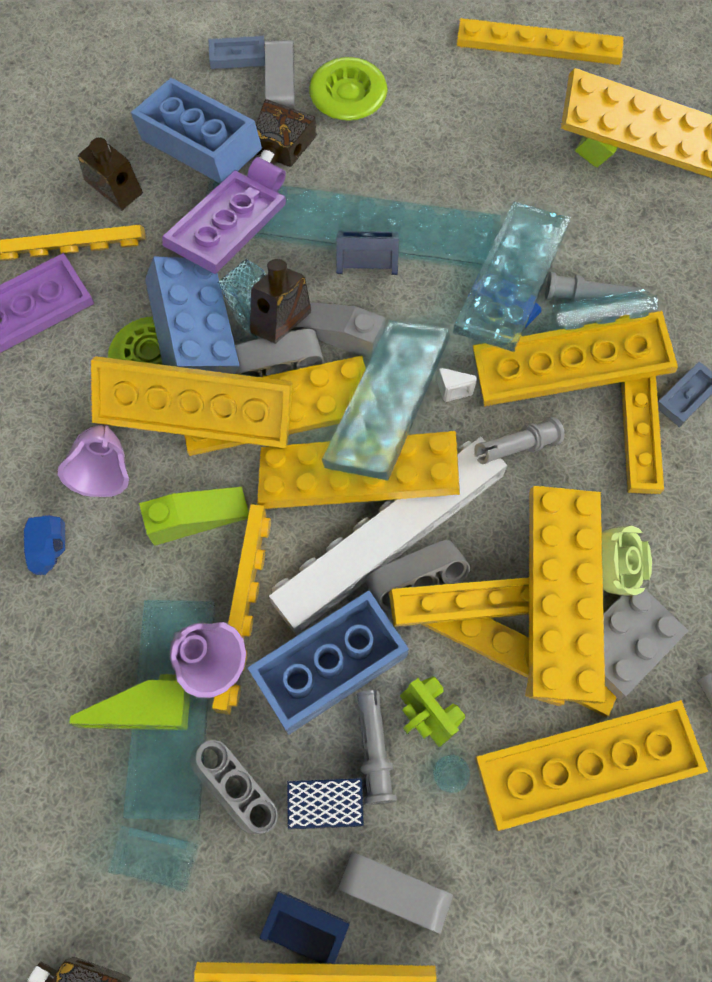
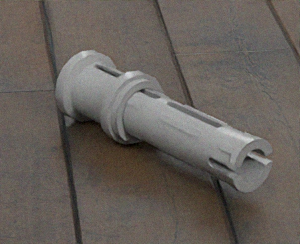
[545,272,642,307]
[474,417,565,464]
[357,690,397,805]

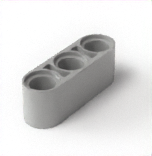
[265,40,295,109]
[235,329,324,377]
[366,540,470,612]
[190,740,278,834]
[337,852,454,934]

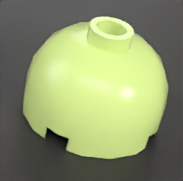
[602,526,652,596]

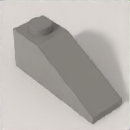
[292,302,385,361]

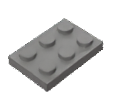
[603,586,689,701]

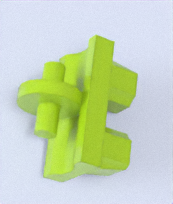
[400,676,465,747]

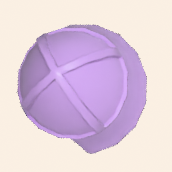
[57,424,129,497]
[170,622,246,698]

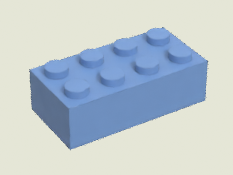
[131,78,262,183]
[145,256,240,374]
[248,591,409,735]

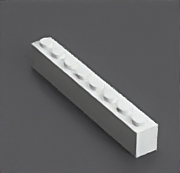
[269,437,507,635]

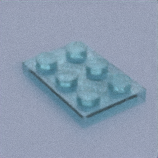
[552,289,658,330]

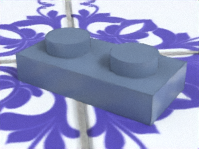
[209,36,265,69]
[658,362,712,427]

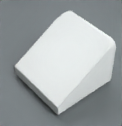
[437,368,477,402]

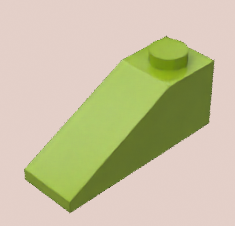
[139,487,249,546]
[69,674,190,730]

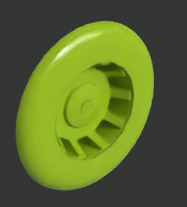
[309,57,387,120]
[108,316,163,365]

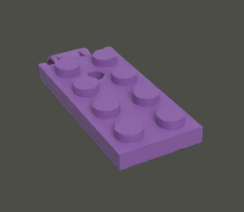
[162,157,286,274]
[0,253,94,353]

